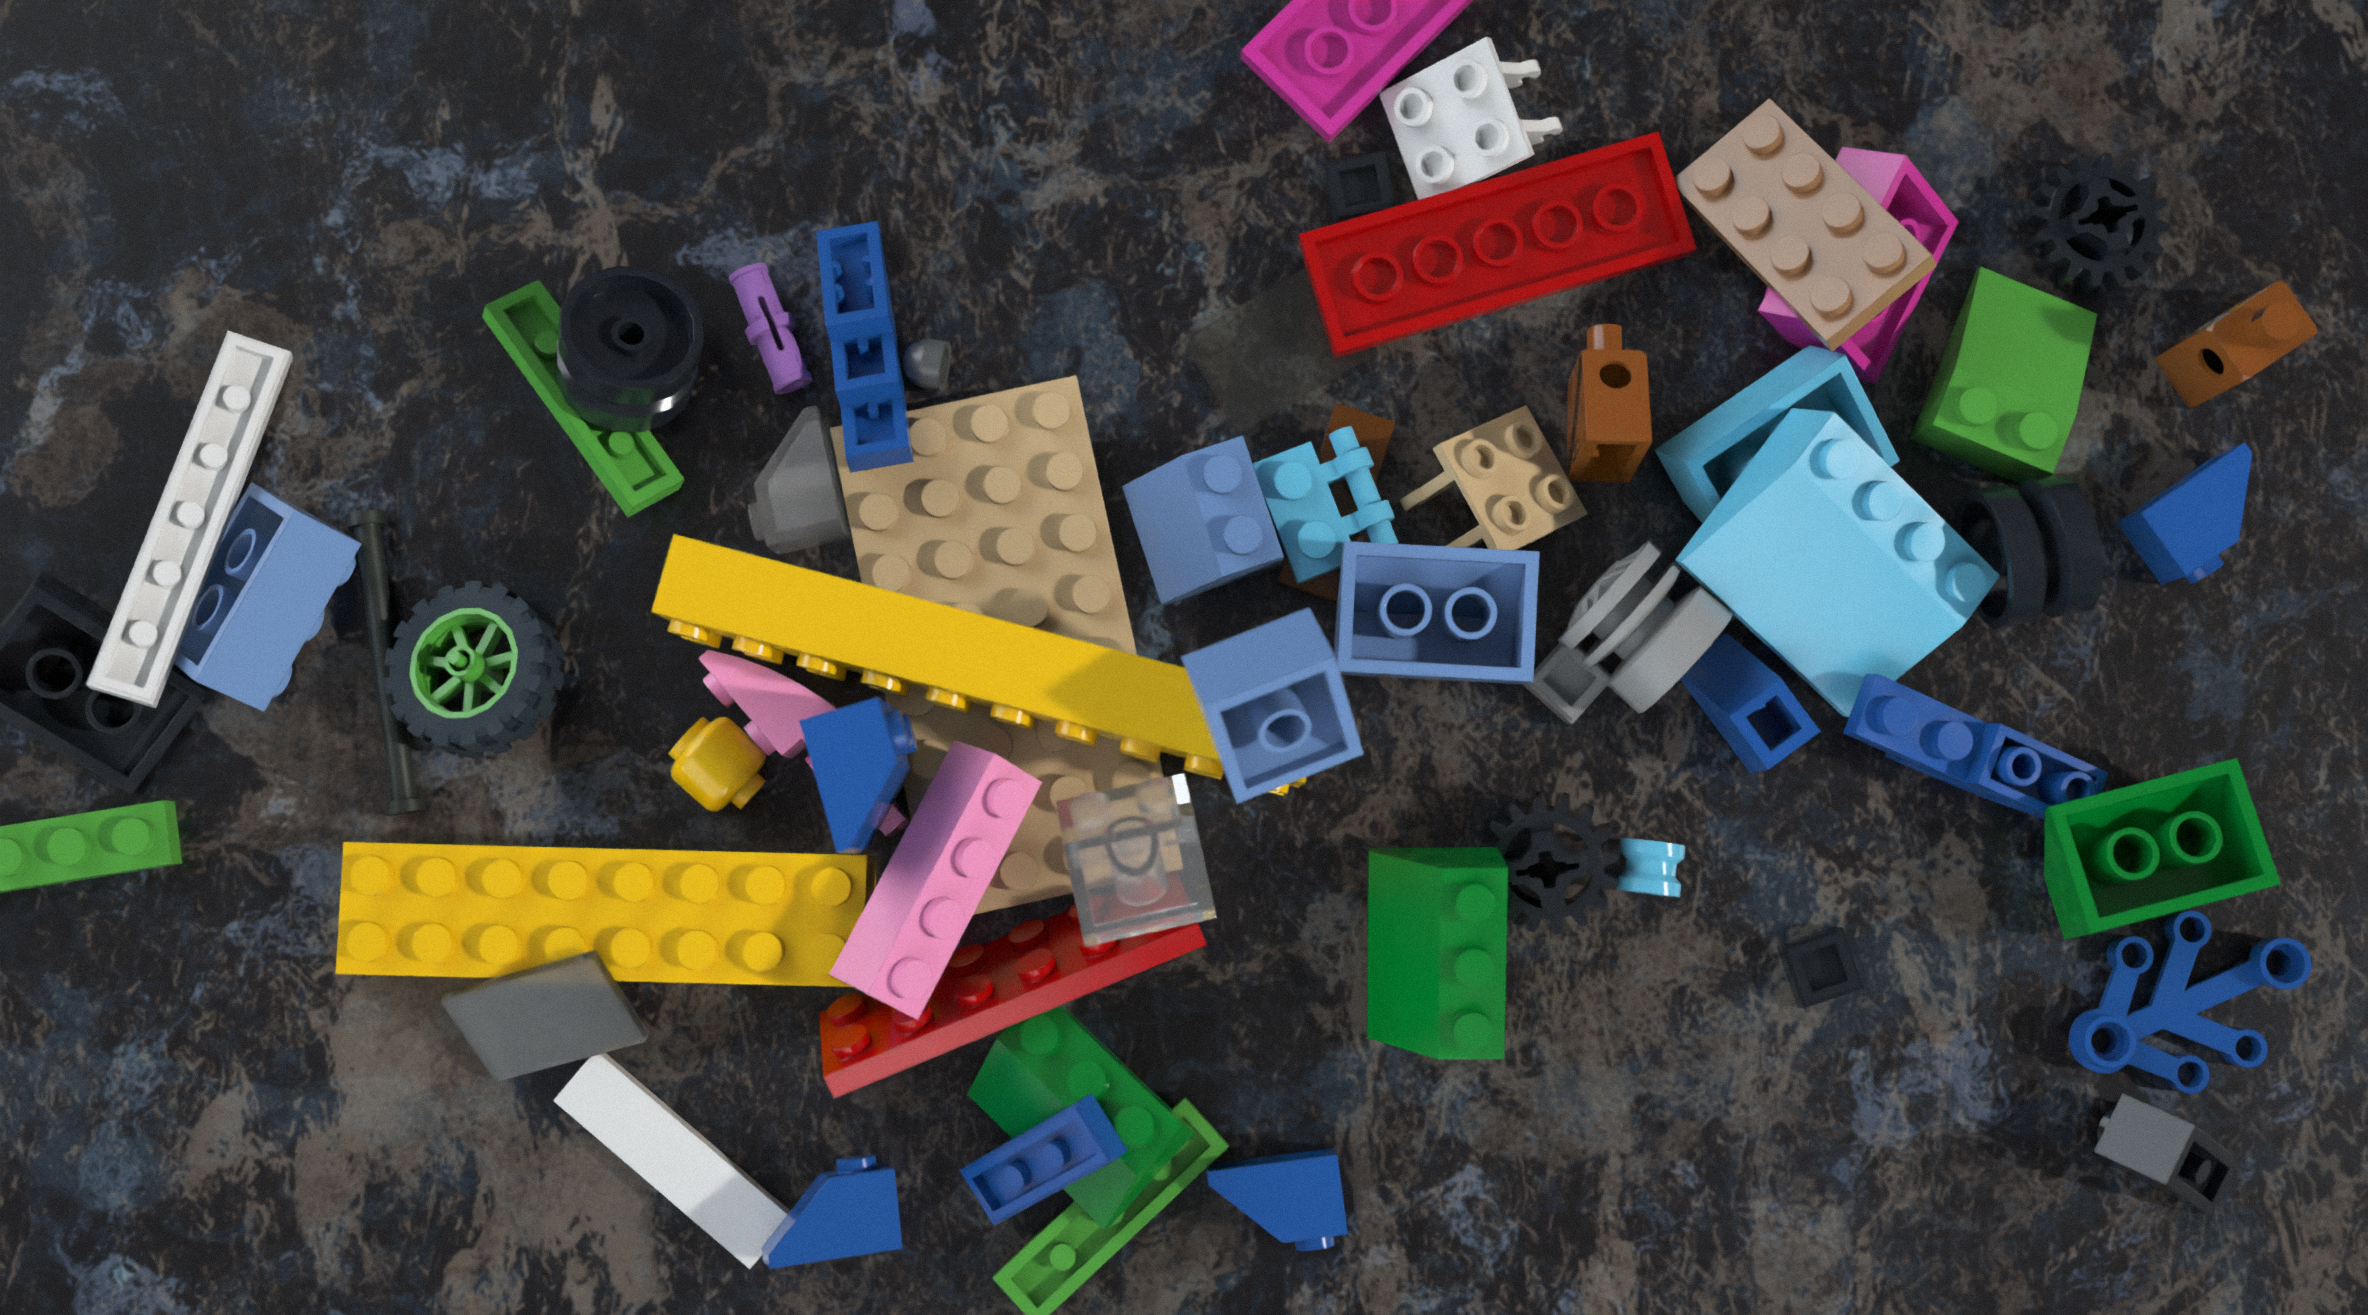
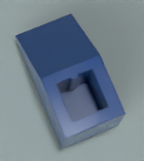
[1680,633,1820,773]

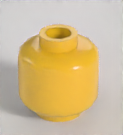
[668,717,766,812]

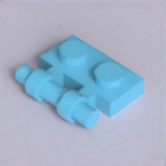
[1253,426,1399,585]

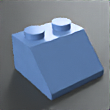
[1122,436,1284,606]
[1181,607,1363,804]

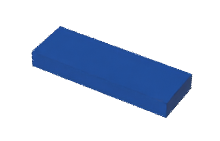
[960,1093,1128,1226]

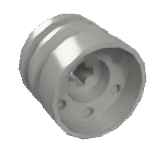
[1557,540,1732,714]

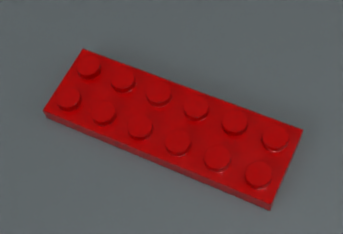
[1298,131,1697,358]
[819,870,1207,1098]

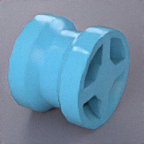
[1615,838,1686,897]

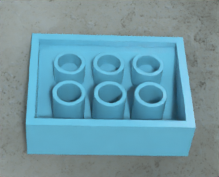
[1675,408,2000,717]

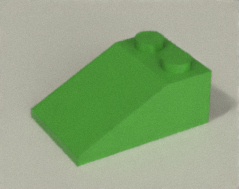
[1910,267,2097,484]

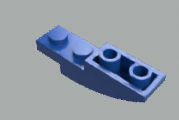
[1843,674,2108,820]

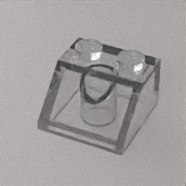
[1056,773,1217,947]

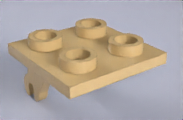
[1399,405,1588,550]

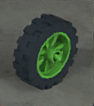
[383,581,565,758]

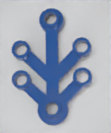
[2068,910,2311,1094]

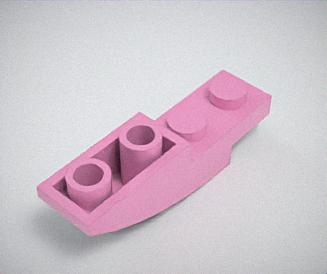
[699,650,911,838]

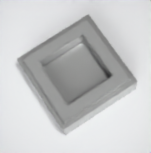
[1523,642,1612,726]

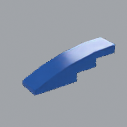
[816,221,914,473]

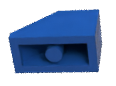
[2117,442,2252,584]
[1206,1147,1348,1251]
[762,1154,902,1269]

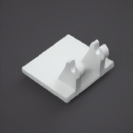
[1379,37,1563,200]

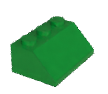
[2044,758,2281,940]
[1366,847,1508,1060]
[967,1005,1195,1230]

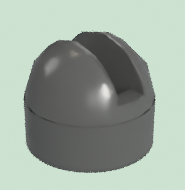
[902,338,951,391]

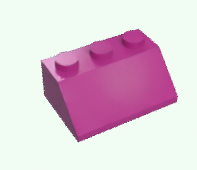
[1758,147,1958,384]

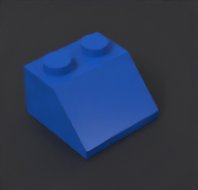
[799,697,918,854]

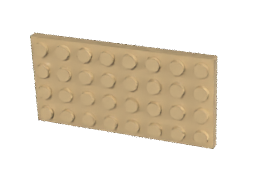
[830,375,1184,915]

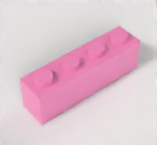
[830,740,1042,1020]

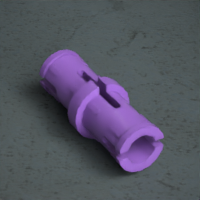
[729,263,812,395]

